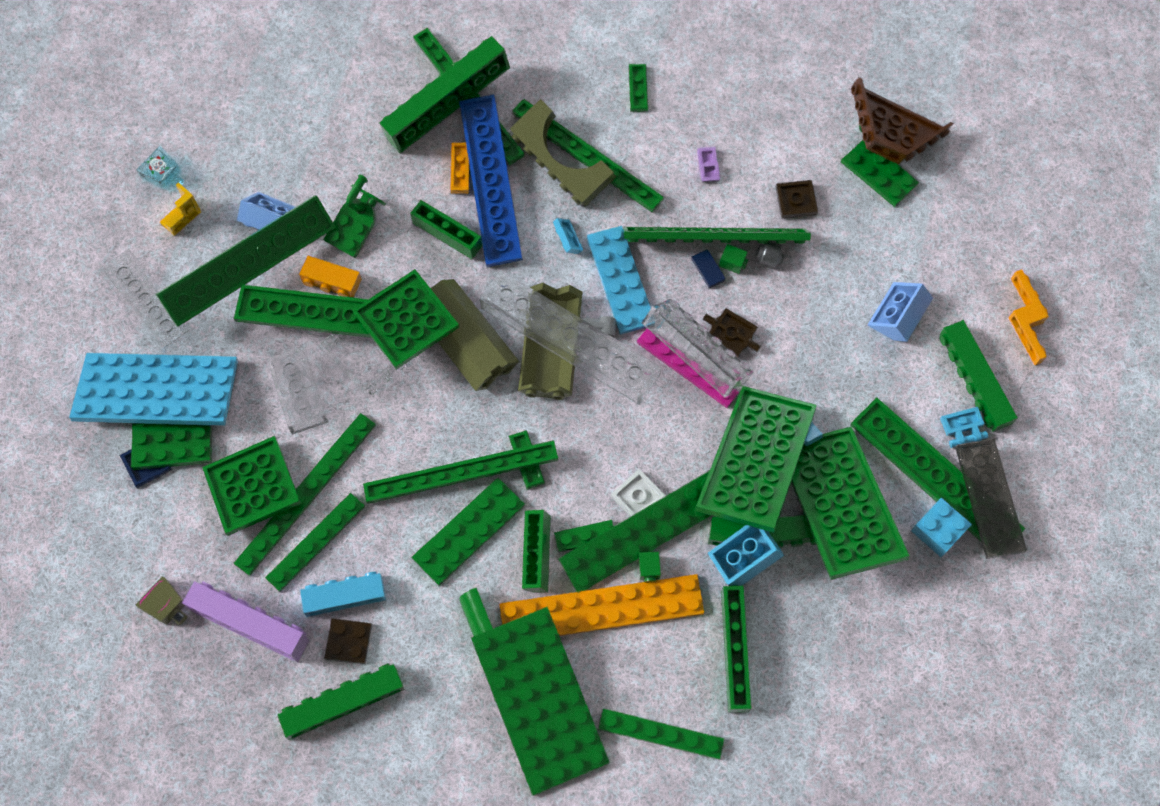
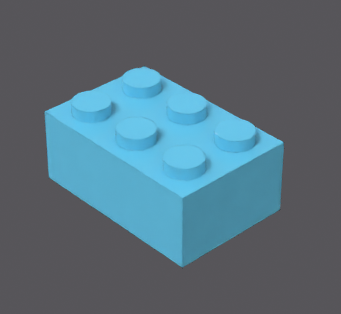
[708,525,784,586]

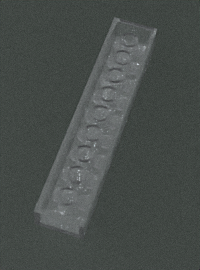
[480,270,662,405]

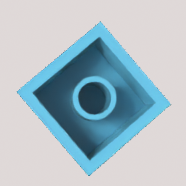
[911,498,972,557]

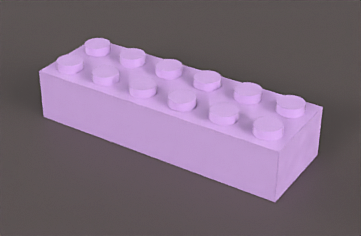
[182,581,309,663]

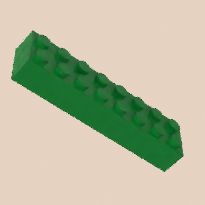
[379,36,510,154]

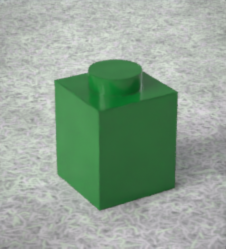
[719,244,749,274]
[638,552,661,582]

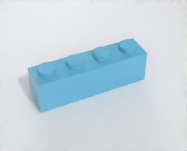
[300,572,386,617]

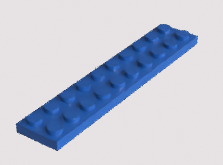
[459,94,523,267]

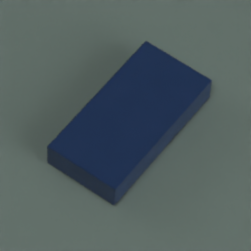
[691,249,726,289]

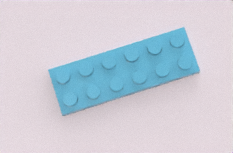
[587,226,656,335]

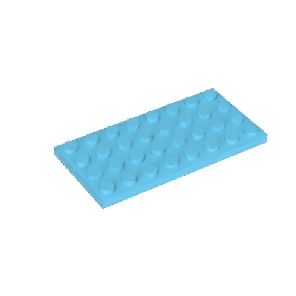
[69,353,238,426]

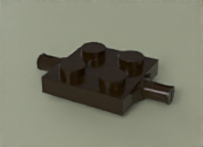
[703,308,761,359]

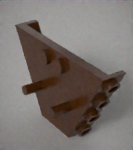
[851,77,954,165]

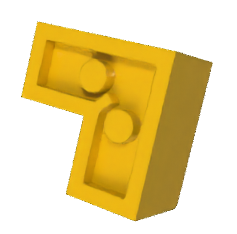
[160,182,201,236]

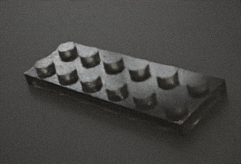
[955,439,1027,559]

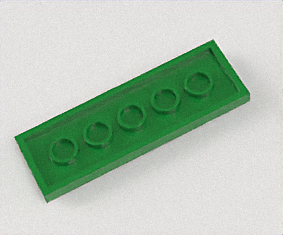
[411,478,525,586]

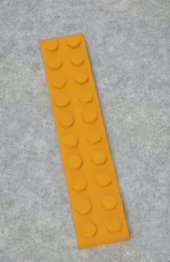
[499,574,704,636]

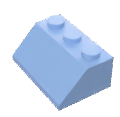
[237,192,295,229]
[868,282,933,342]

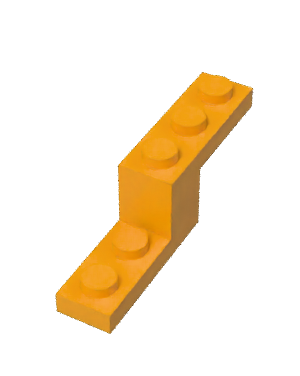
[1008,269,1049,365]

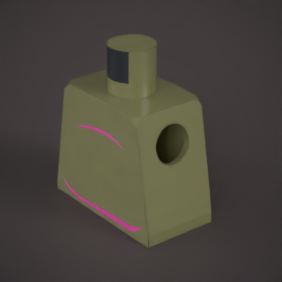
[135,576,188,625]

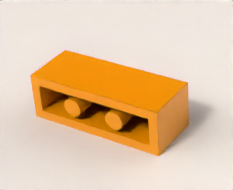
[299,256,362,298]

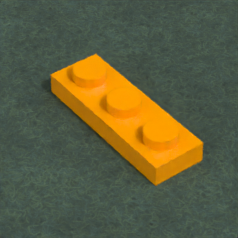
[450,143,469,194]

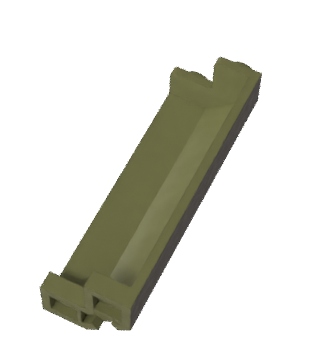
[431,279,519,391]
[518,282,583,400]

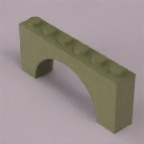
[510,99,616,207]

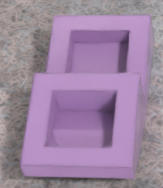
[697,147,720,182]

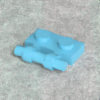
[940,407,988,448]

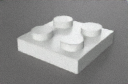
[611,469,665,516]

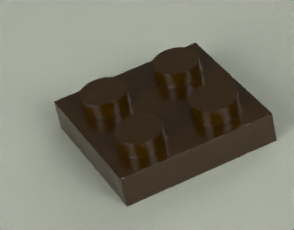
[775,180,818,219]
[324,618,372,664]

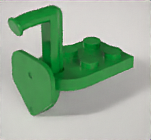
[323,174,386,258]

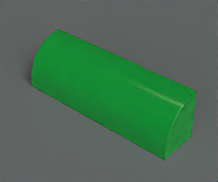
[522,510,551,593]
[459,587,493,637]

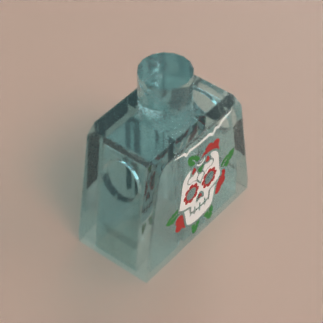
[136,146,184,190]

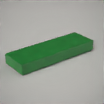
[629,64,648,112]
[509,430,545,490]

